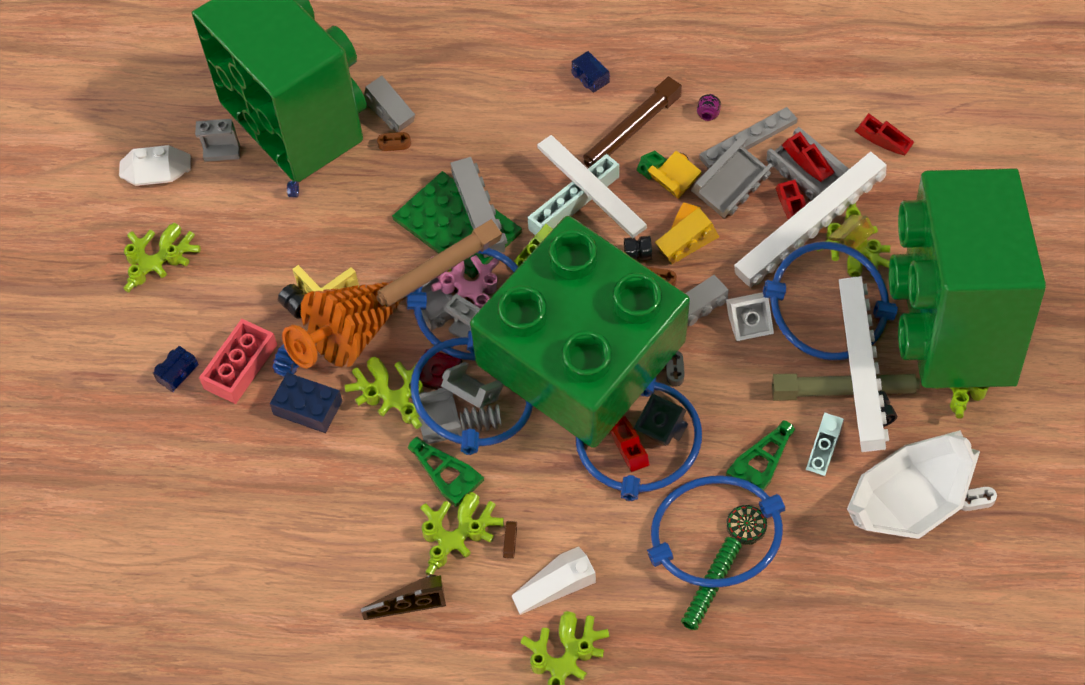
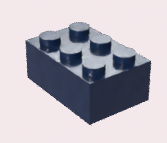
[270,372,343,433]

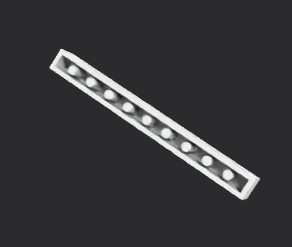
[734,152,887,288]
[839,276,889,452]

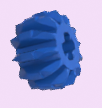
[273,344,299,377]

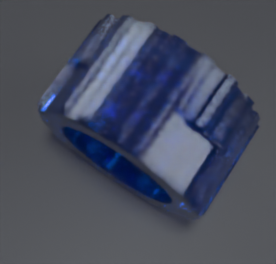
[287,181,299,197]

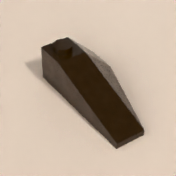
[361,575,446,620]

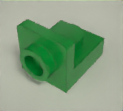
[637,151,667,179]

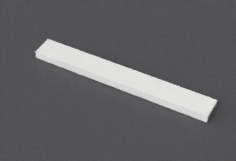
[537,135,647,238]

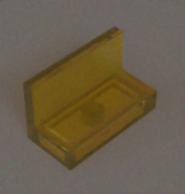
[828,215,875,250]

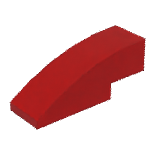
[855,113,914,156]
[782,131,835,182]
[775,179,806,220]
[610,416,650,472]

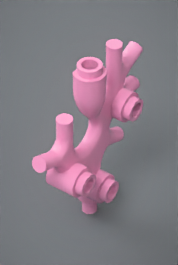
[430,255,499,309]

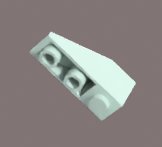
[806,412,844,476]

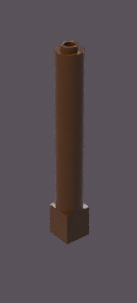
[583,76,682,168]

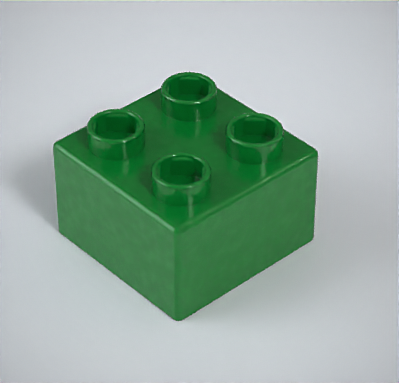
[191,0,367,184]
[889,168,1046,388]
[470,216,690,448]

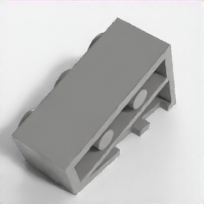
[364,76,415,132]

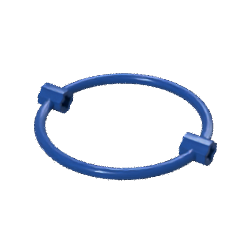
[763,242,897,360]
[407,248,519,361]
[411,331,533,455]
[576,377,702,501]
[647,476,785,587]

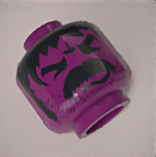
[697,94,721,121]

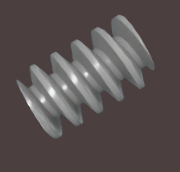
[460,404,502,431]

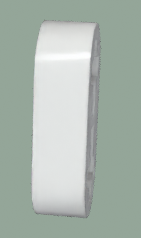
[961,487,997,511]

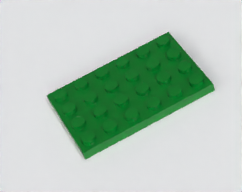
[392,171,522,279]

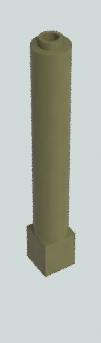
[772,374,920,401]

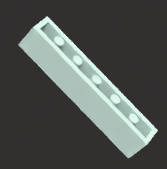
[528,154,619,235]

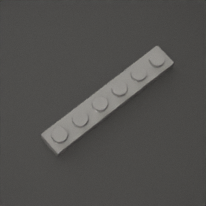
[699,107,798,169]

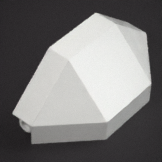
[847,430,980,539]

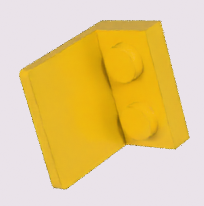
[648,151,702,199]

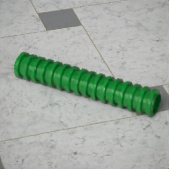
[681,537,742,630]

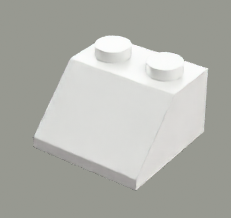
[726,292,774,341]

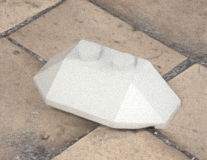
[119,145,191,186]

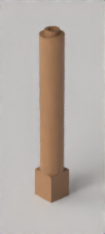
[377,219,502,307]

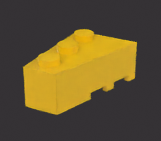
[655,207,719,264]

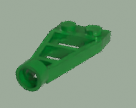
[726,420,795,494]
[408,437,484,508]

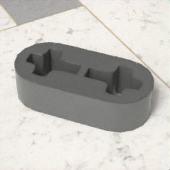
[666,351,685,386]

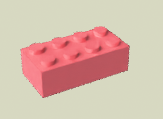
[199,319,277,404]

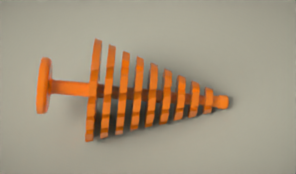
[282,281,406,369]

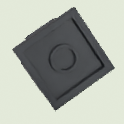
[634,393,688,446]

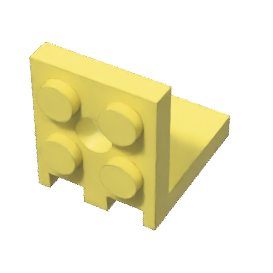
[292,265,359,298]

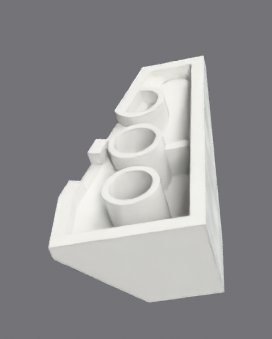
[512,547,596,615]

